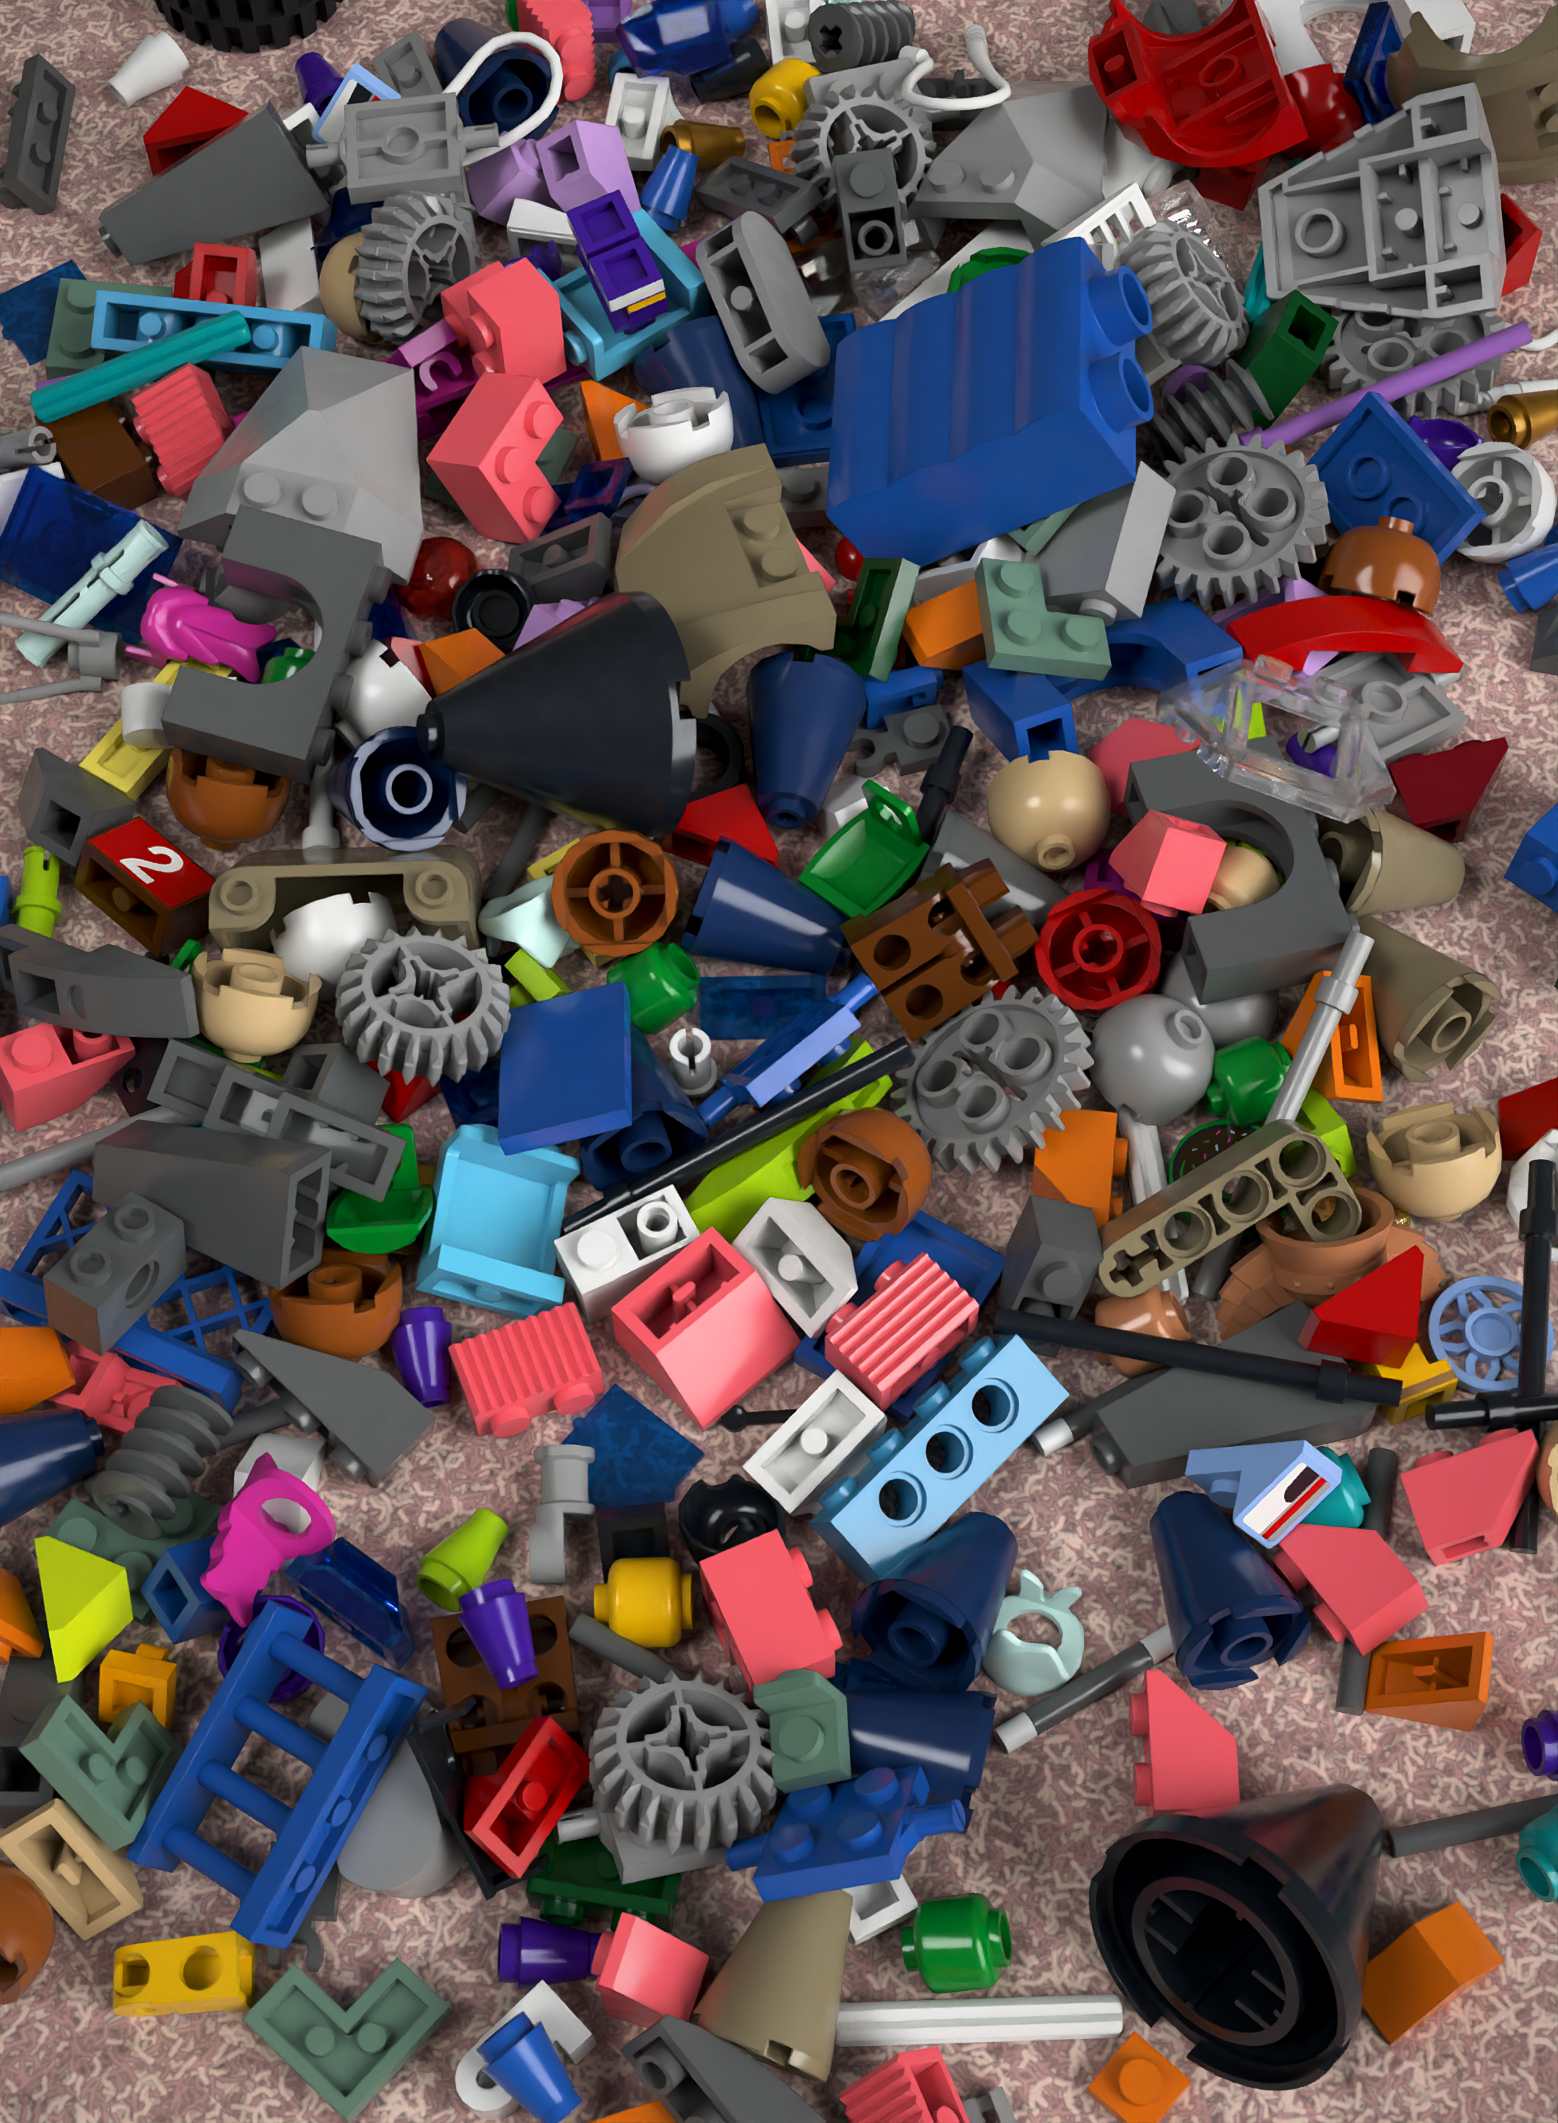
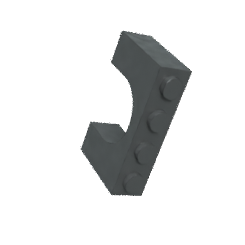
[161,504,391,785]
[1124,734,1360,1006]

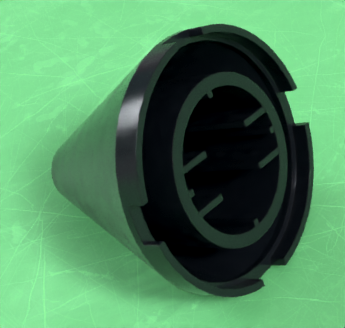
[416,591,696,840]
[1089,1783,1384,2091]

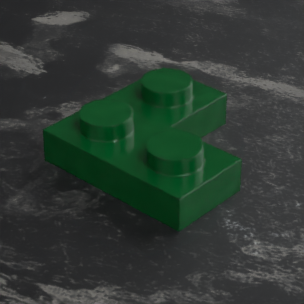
[797,558,920,683]

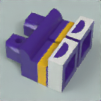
[566,189,668,335]

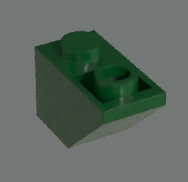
[1236,289,1339,430]

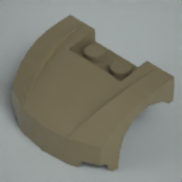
[1386,4,1558,185]
[614,443,837,719]

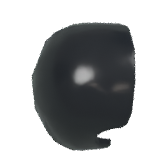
[450,569,539,655]
[679,1474,786,1567]

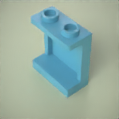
[537,208,710,382]
[415,1124,582,1320]

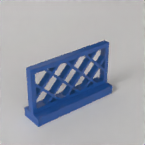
[0,1169,275,1416]

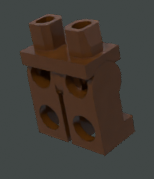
[839,857,1040,1042]
[430,1595,584,1778]

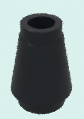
[688,38,770,105]

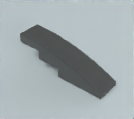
[147,1038,408,1202]

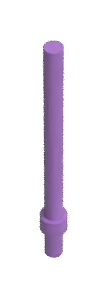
[1225,321,1532,449]

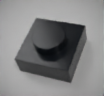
[596,1502,670,1583]

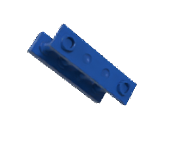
[125,1600,430,1949]

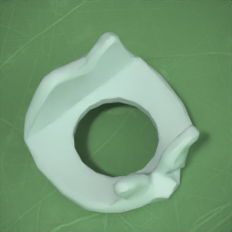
[477,875,581,969]
[980,1569,1084,1697]

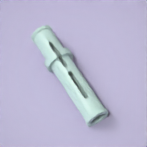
[15,519,169,668]

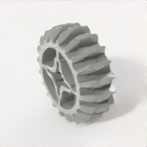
[788,84,937,232]
[352,190,482,346]
[1120,218,1250,369]
[335,924,511,1087]
[589,1669,777,1856]

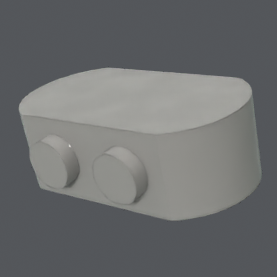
[696,211,830,394]
[305,1678,466,1899]

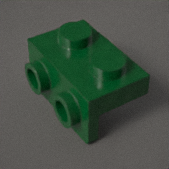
[525,1830,683,1933]

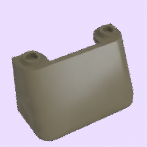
[209,844,483,953]

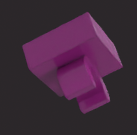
[386,318,462,397]

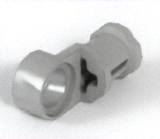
[529,1444,596,1584]

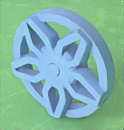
[1426,1276,1554,1394]

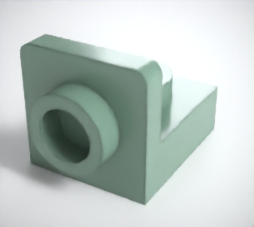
[753,1669,851,1793]

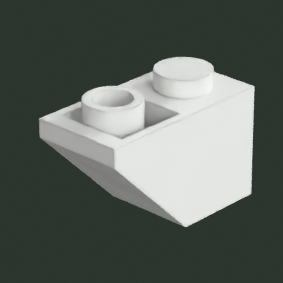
[554,1184,700,1324]

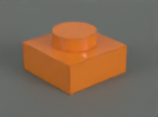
[1086,2031,1192,2123]

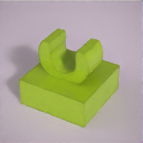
[504,948,575,1009]

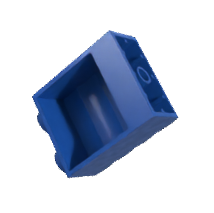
[826,236,1154,567]

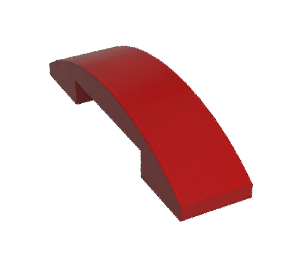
[1225,596,1464,673]

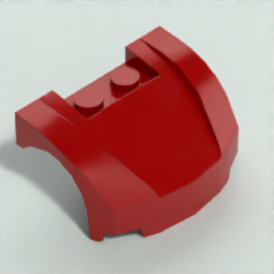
[1087,0,1309,168]

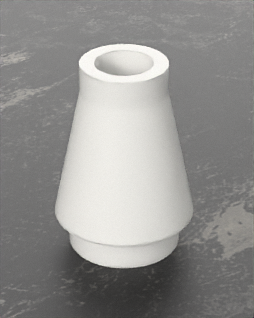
[107,31,189,108]

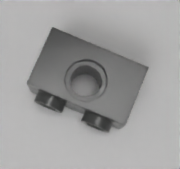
[43,1190,187,1357]

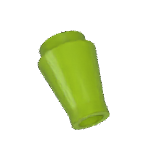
[415,1508,509,1612]

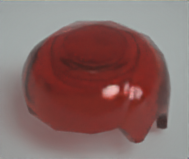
[392,536,483,623]

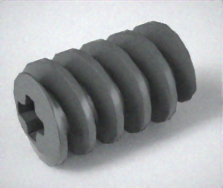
[807,0,916,74]
[1144,359,1274,463]
[90,1385,234,1540]

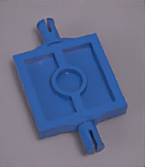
[695,972,879,1130]
[725,1765,966,1903]

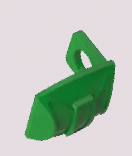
[798,779,931,919]
[326,1123,433,1254]

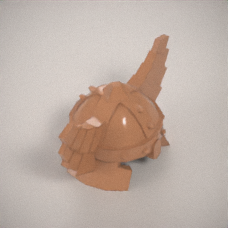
[1215,1187,1447,1340]

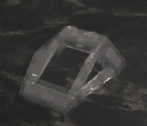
[1155,655,1397,824]

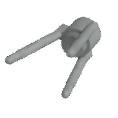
[0,612,123,705]

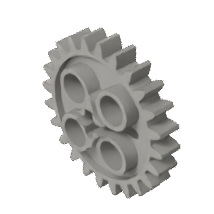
[1320,308,1505,423]
[1153,433,1331,608]
[891,985,1094,1176]

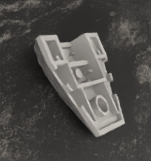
[903,81,1110,252]
[1258,82,1507,322]
[177,345,424,586]

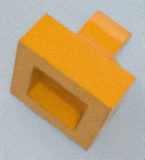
[98,1643,177,1730]

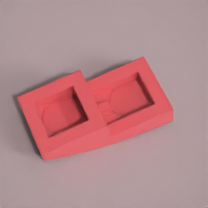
[43,1341,184,1438]

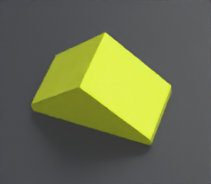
[34,1536,134,1683]

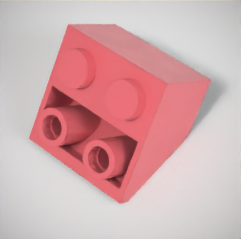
[611,1226,801,1432]

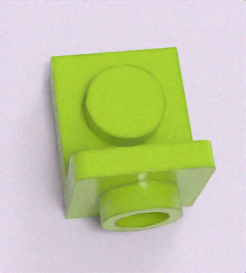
[1283,1084,1358,1178]

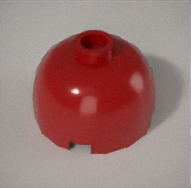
[1278,63,1368,160]
[1034,887,1165,1018]

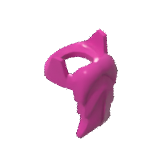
[125,573,277,684]
[200,1452,336,1628]

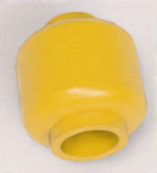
[749,58,822,140]
[594,1557,694,1649]

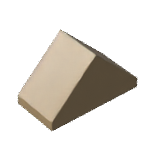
[0,1798,144,1942]

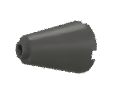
[913,809,1071,950]

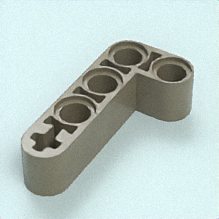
[1096,1119,1362,1297]

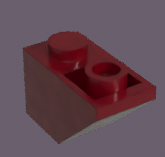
[1380,737,1509,844]

